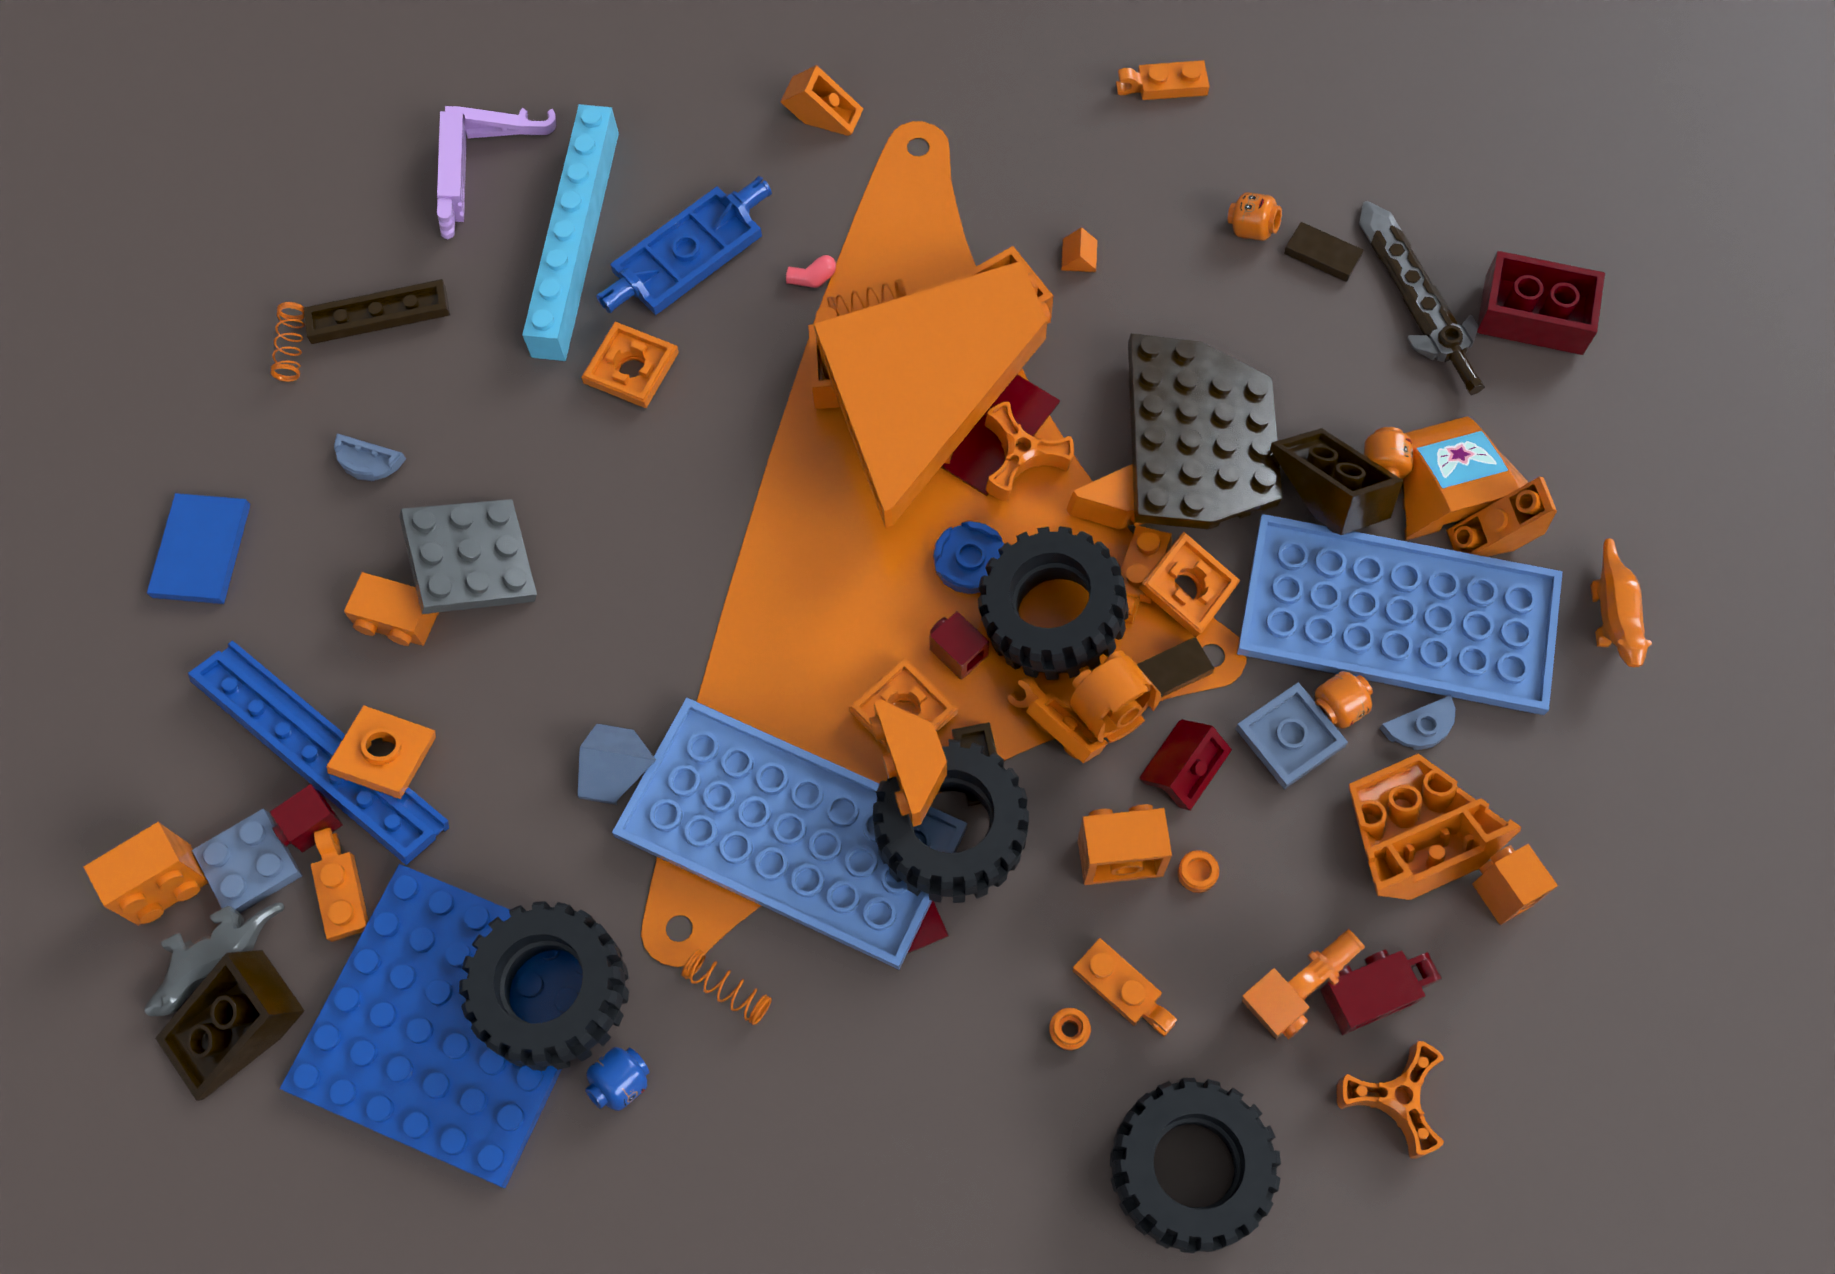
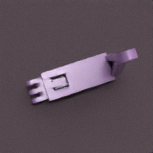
[437,106,556,239]

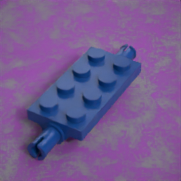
[596,176,772,315]

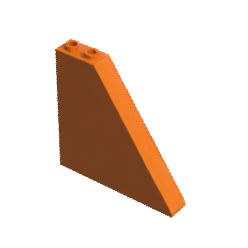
[814,261,1051,528]

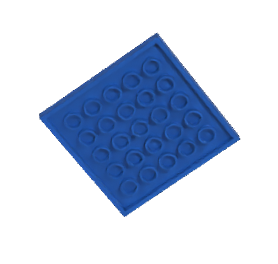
[280,864,583,1188]

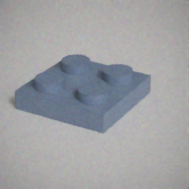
[1235,682,1348,789]
[192,808,303,913]

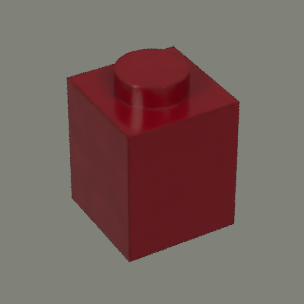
[929,611,989,680]
[270,784,343,853]

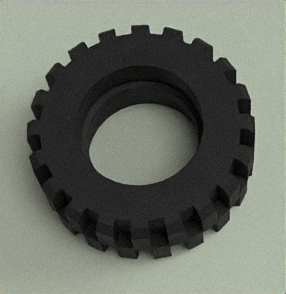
[978,526,1129,680]
[873,739,1029,903]
[459,901,629,1071]
[1110,1077,1281,1253]

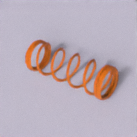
[827,279,907,316]
[270,302,305,382]

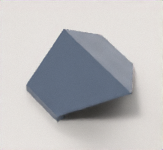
[577,724,656,805]

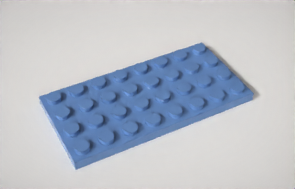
[1237,514,1563,715]
[612,697,967,970]

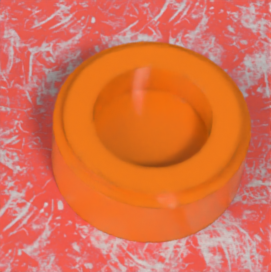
[1178,850,1219,893]

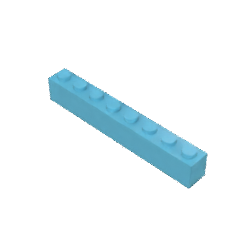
[522,104,619,361]

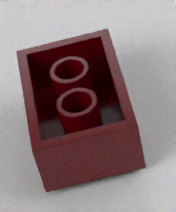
[1477,251,1605,355]

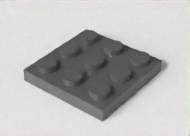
[399,499,537,614]

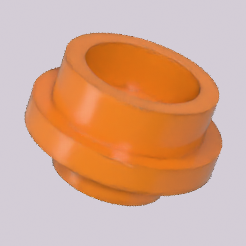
[1049,1008,1091,1050]

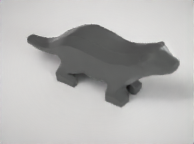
[144,903,285,1017]

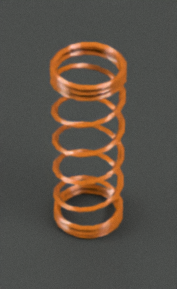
[681,949,772,1025]

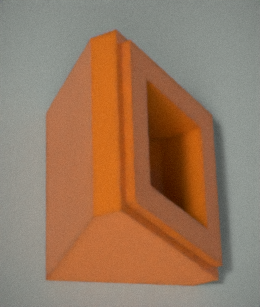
[1061,227,1097,272]

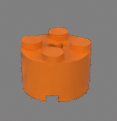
[1070,650,1161,743]

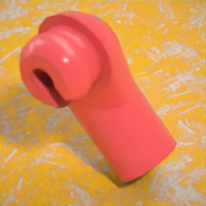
[786,255,836,288]

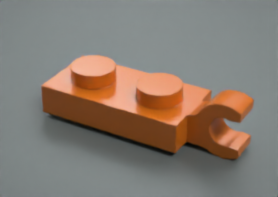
[1116,60,1210,100]
[1121,526,1173,624]
[1007,676,1108,764]
[311,828,369,942]
[1072,938,1177,1037]

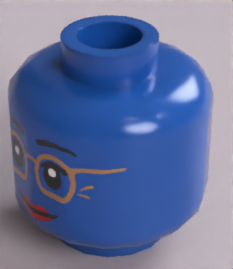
[585,1047,650,1111]

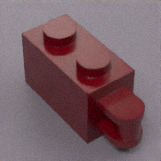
[1320,949,1442,1035]

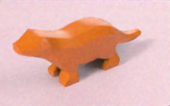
[1590,538,1652,668]

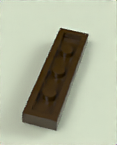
[303,279,450,344]

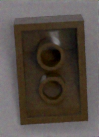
[1270,428,1403,535]
[155,950,305,1101]

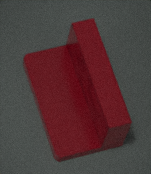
[1140,719,1232,811]

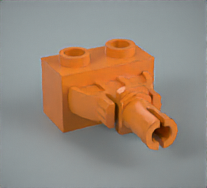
[1242,929,1365,1040]

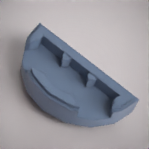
[334,433,406,481]
[1379,695,1456,750]

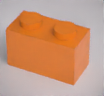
[344,572,439,646]
[1472,844,1558,925]

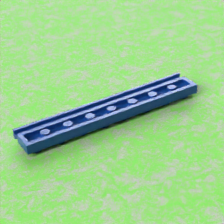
[188,640,449,865]

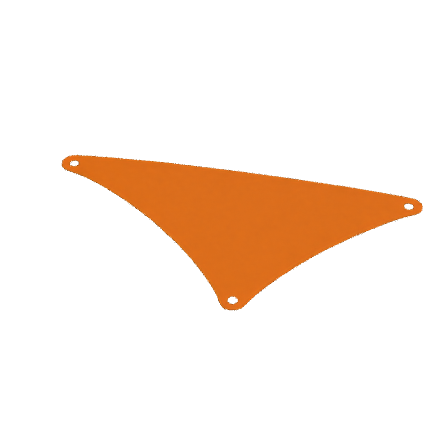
[641,121,1247,967]

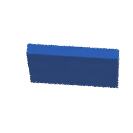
[147,493,250,604]

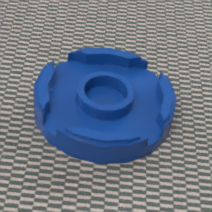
[933,521,1004,594]

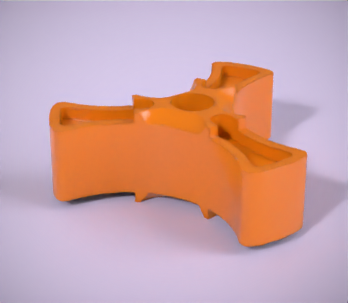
[985,402,1074,501]
[1336,1041,1444,1159]

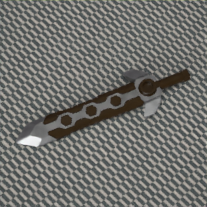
[1359,201,1485,395]

